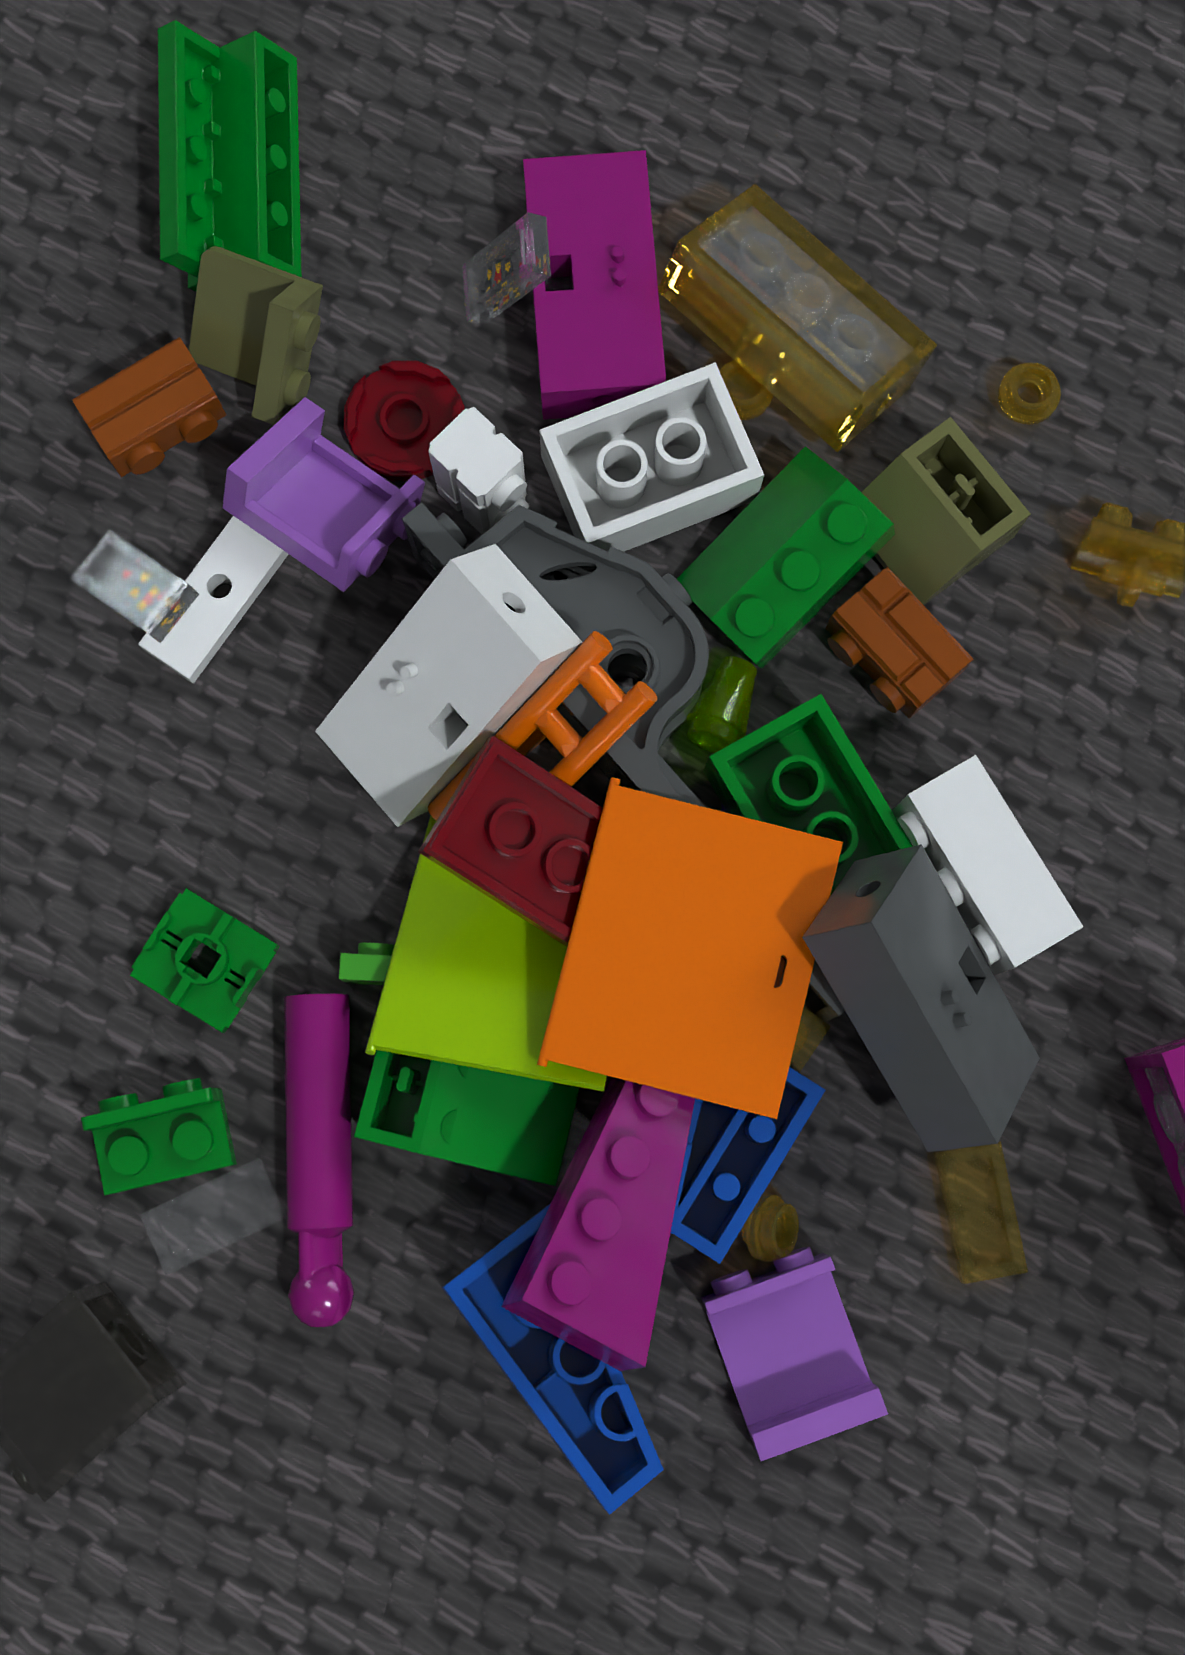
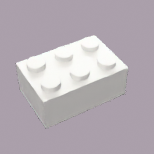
[539,362,764,552]
[892,755,1083,975]

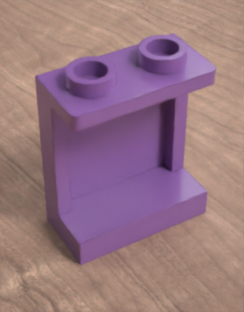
[222,397,425,592]

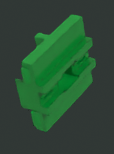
[130,888,280,1033]

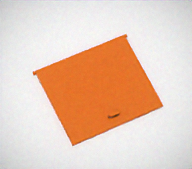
[537,777,843,1119]

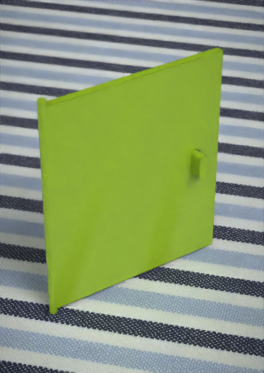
[365,816,607,1092]

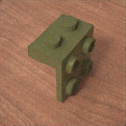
[189,246,323,425]

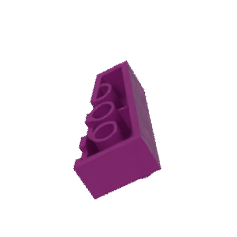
[501,1077,695,1371]

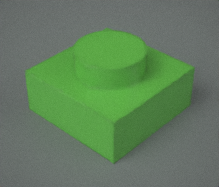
[339,943,395,986]

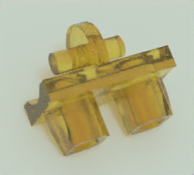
[1071,502,1185,608]

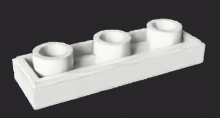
[138,516,289,684]

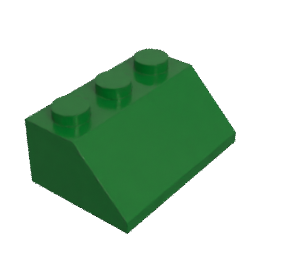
[677,446,895,669]

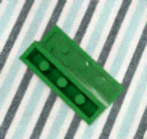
[158,20,302,291]

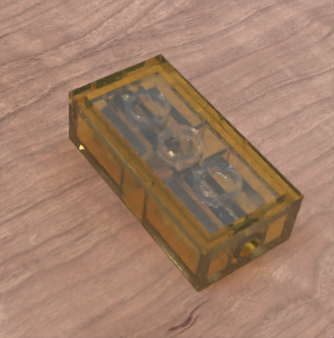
[658,184,937,453]

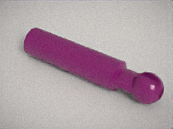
[284,994,355,1327]

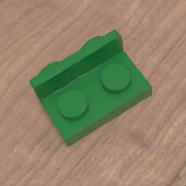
[81,1078,237,1196]

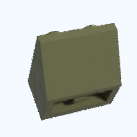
[862,417,1031,605]

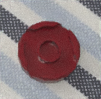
[344,361,465,481]

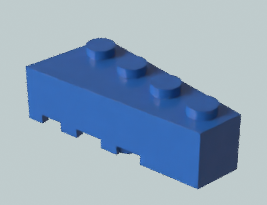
[442,1204,664,1515]

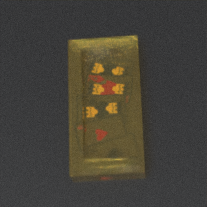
[934,1141,1028,1284]

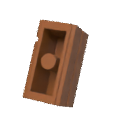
[72,337,226,477]
[825,567,973,719]

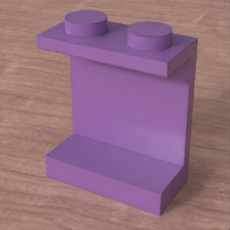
[701,1246,888,1461]

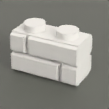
[428,407,529,535]

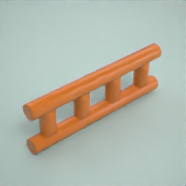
[428,631,657,821]

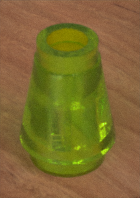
[686,656,758,753]

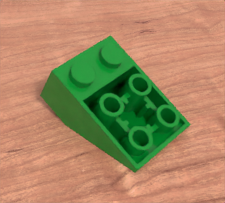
[354,1050,580,1186]

